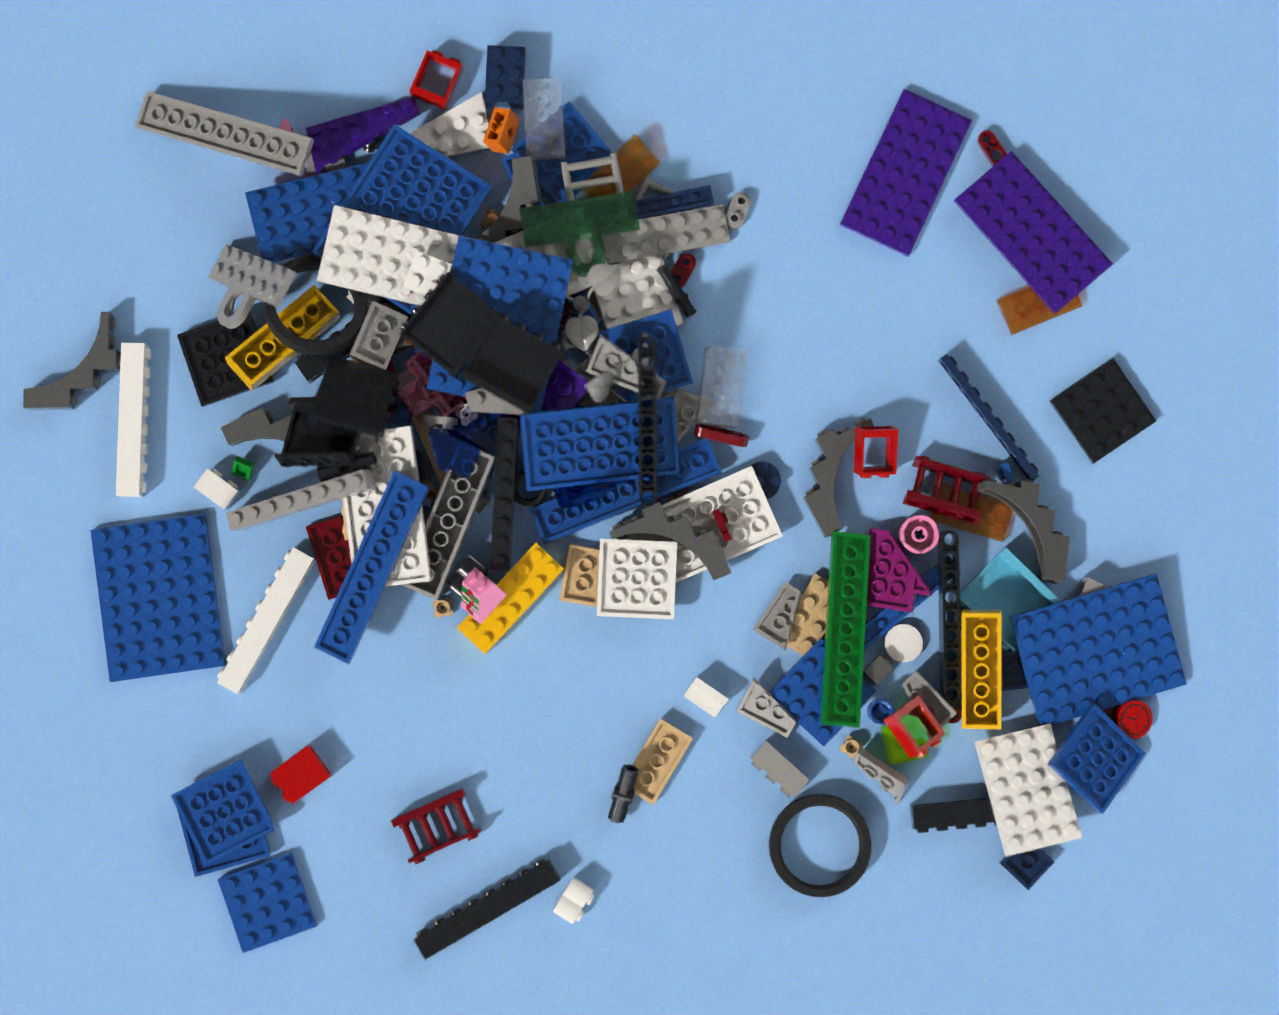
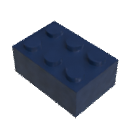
[485,45,526,109]

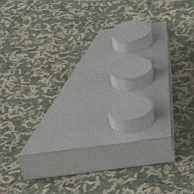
[465,388,526,414]
[753,582,802,651]

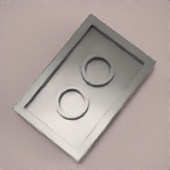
[349,301,408,370]

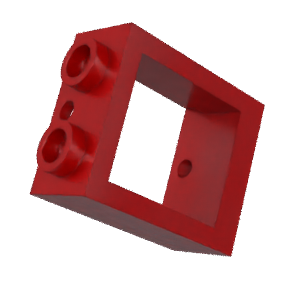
[409,50,463,110]
[853,425,899,479]
[883,695,946,759]

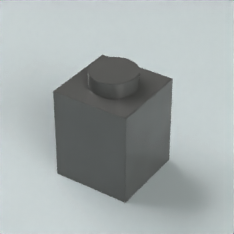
[863,655,894,685]

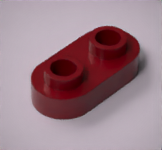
[671,253,696,288]

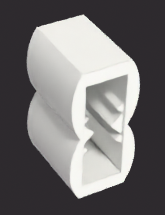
[194,468,240,510]
[553,877,595,924]

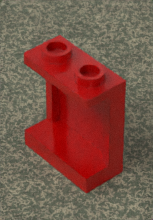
[270,745,333,804]

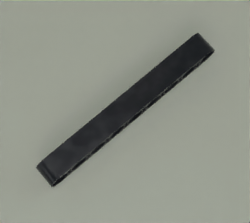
[637,332,657,507]
[938,530,961,703]

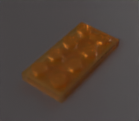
[582,134,661,208]
[997,287,1082,335]
[930,484,1013,542]

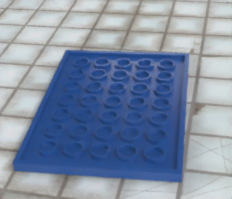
[312,124,492,315]
[427,236,573,412]
[90,514,226,682]
[1009,573,1187,726]

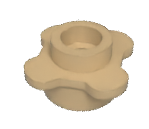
[432,598,453,618]
[839,736,863,759]

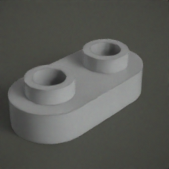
[725,192,751,230]
[420,414,458,429]

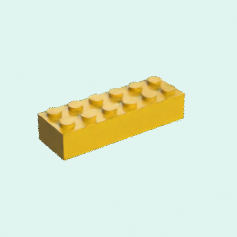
[225,285,340,391]
[457,543,565,654]
[962,610,1001,729]

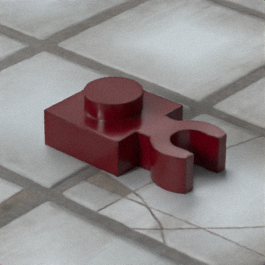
[712,509,732,542]

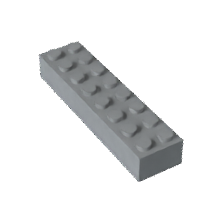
[402,441,496,600]

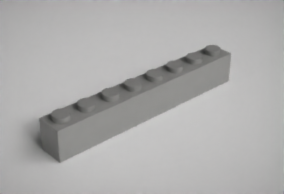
[226,470,377,531]

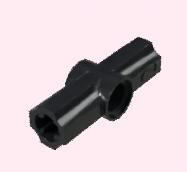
[317,451,378,482]
[608,764,639,823]

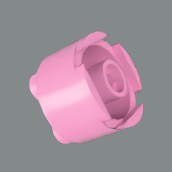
[898,515,939,555]

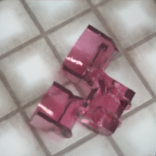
[397,351,465,418]

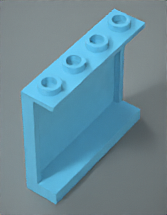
[960,548,1061,651]

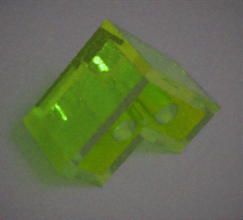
[879,725,929,766]

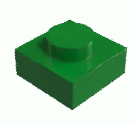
[231,456,255,481]

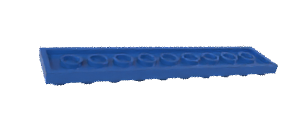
[530,438,722,545]
[314,470,430,664]

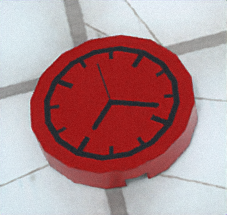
[1115,700,1152,738]

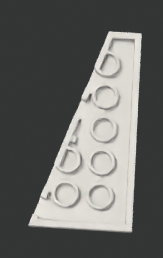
[410,92,490,158]

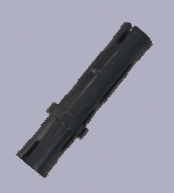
[656,263,697,318]

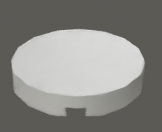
[884,624,923,662]

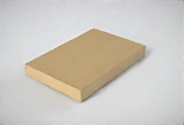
[559,544,600,607]

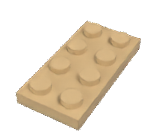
[787,574,829,655]
[632,718,693,805]

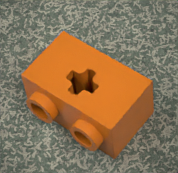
[483,107,521,154]

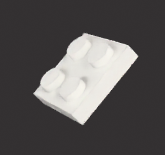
[403,251,453,296]

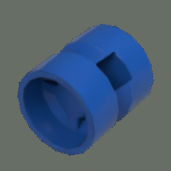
[867,699,895,725]

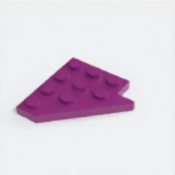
[867,528,932,613]

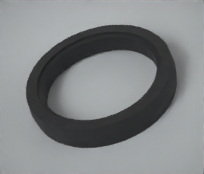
[263,255,366,355]
[769,794,871,897]

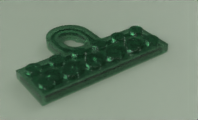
[519,191,640,277]

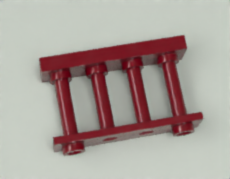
[902,456,990,525]
[391,788,482,865]

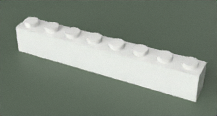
[116,343,151,497]
[217,547,316,694]

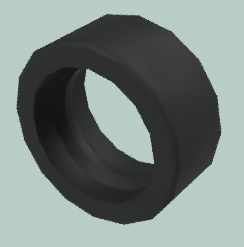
[515,470,547,507]

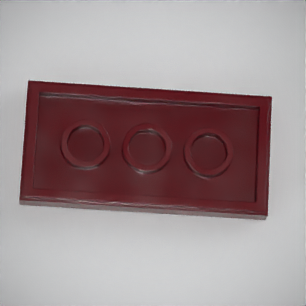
[306,515,351,600]

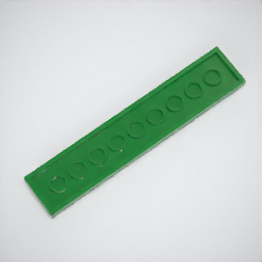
[820,531,870,728]

